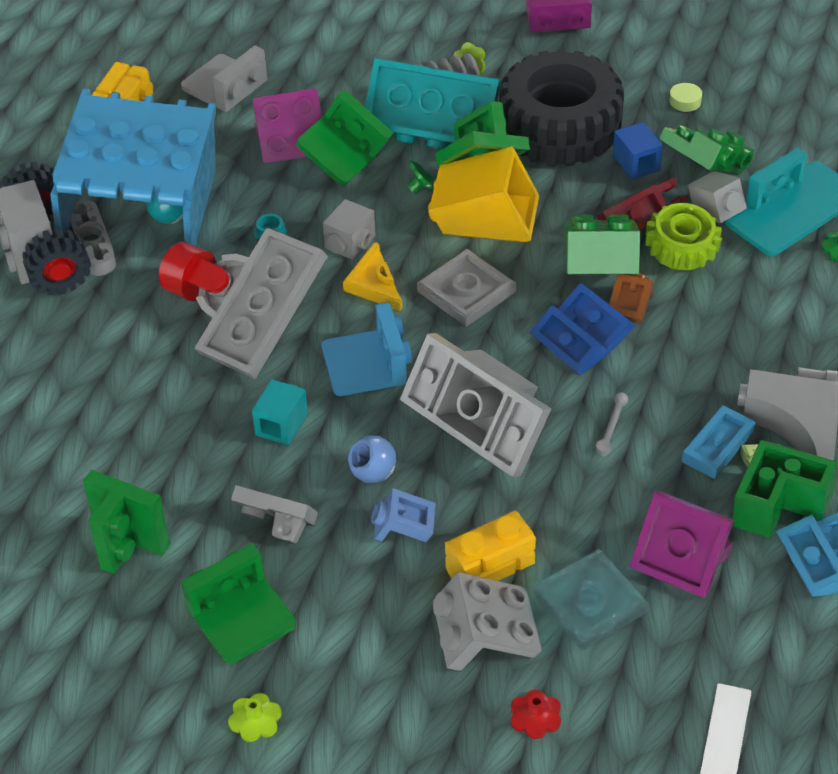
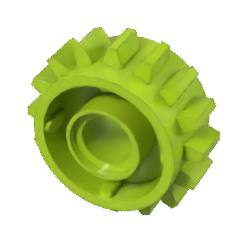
[645,203,722,270]

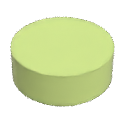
[669,83,702,112]

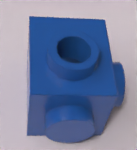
[613,122,663,180]

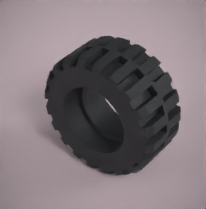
[499,49,624,166]

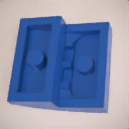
[529,283,635,375]

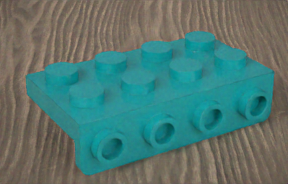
[365,58,501,150]

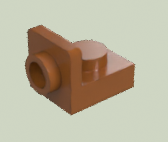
[609,273,654,325]

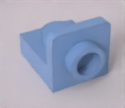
[371,488,436,542]

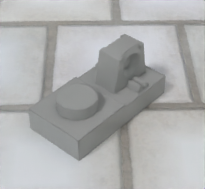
[231,485,318,543]

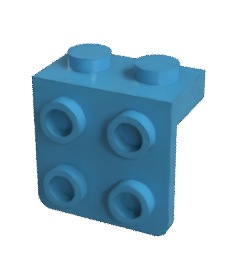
[321,302,412,396]

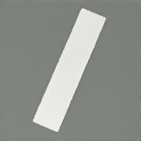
[700,683,751,774]

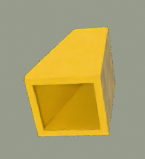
[428,146,539,242]

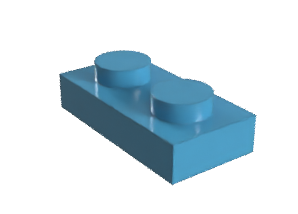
[682,405,756,479]

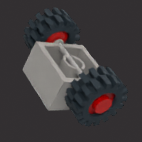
[0,162,91,295]

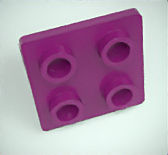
[253,89,322,163]

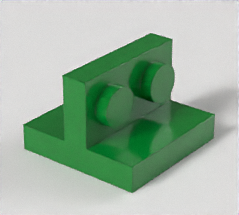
[435,101,530,166]
[83,469,170,574]

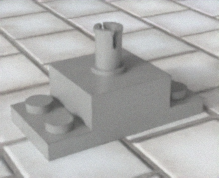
[400,333,551,477]

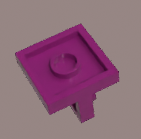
[629,490,734,598]

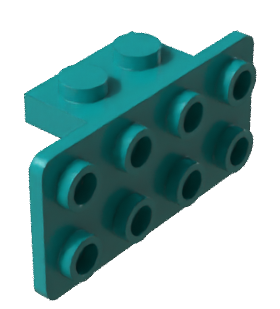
[724,148,838,257]

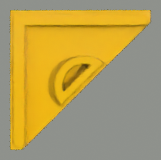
[343,242,403,311]

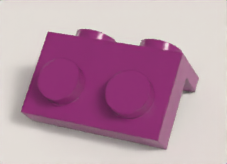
[526,0,592,33]

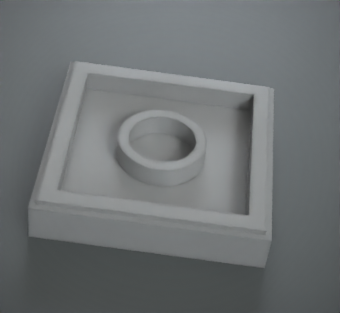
[417,249,516,327]

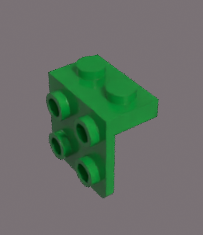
[296,89,394,186]
[181,543,296,664]

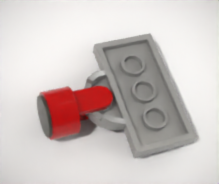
[159,228,328,379]

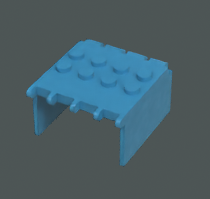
[50,89,216,246]

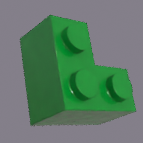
[733,440,838,538]

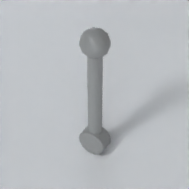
[596,392,629,456]

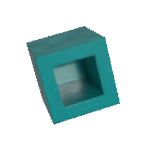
[252,379,308,446]

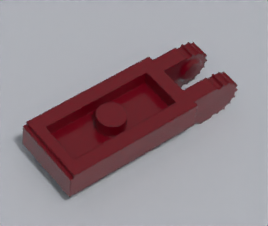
[596,177,688,231]

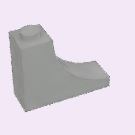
[737,369,838,460]

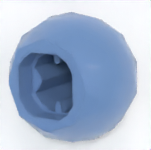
[348,435,396,483]

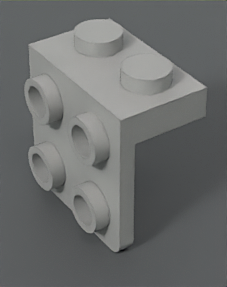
[181,45,267,112]
[433,572,541,671]

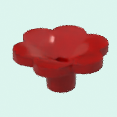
[511,689,561,739]

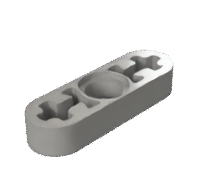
[70,200,116,276]

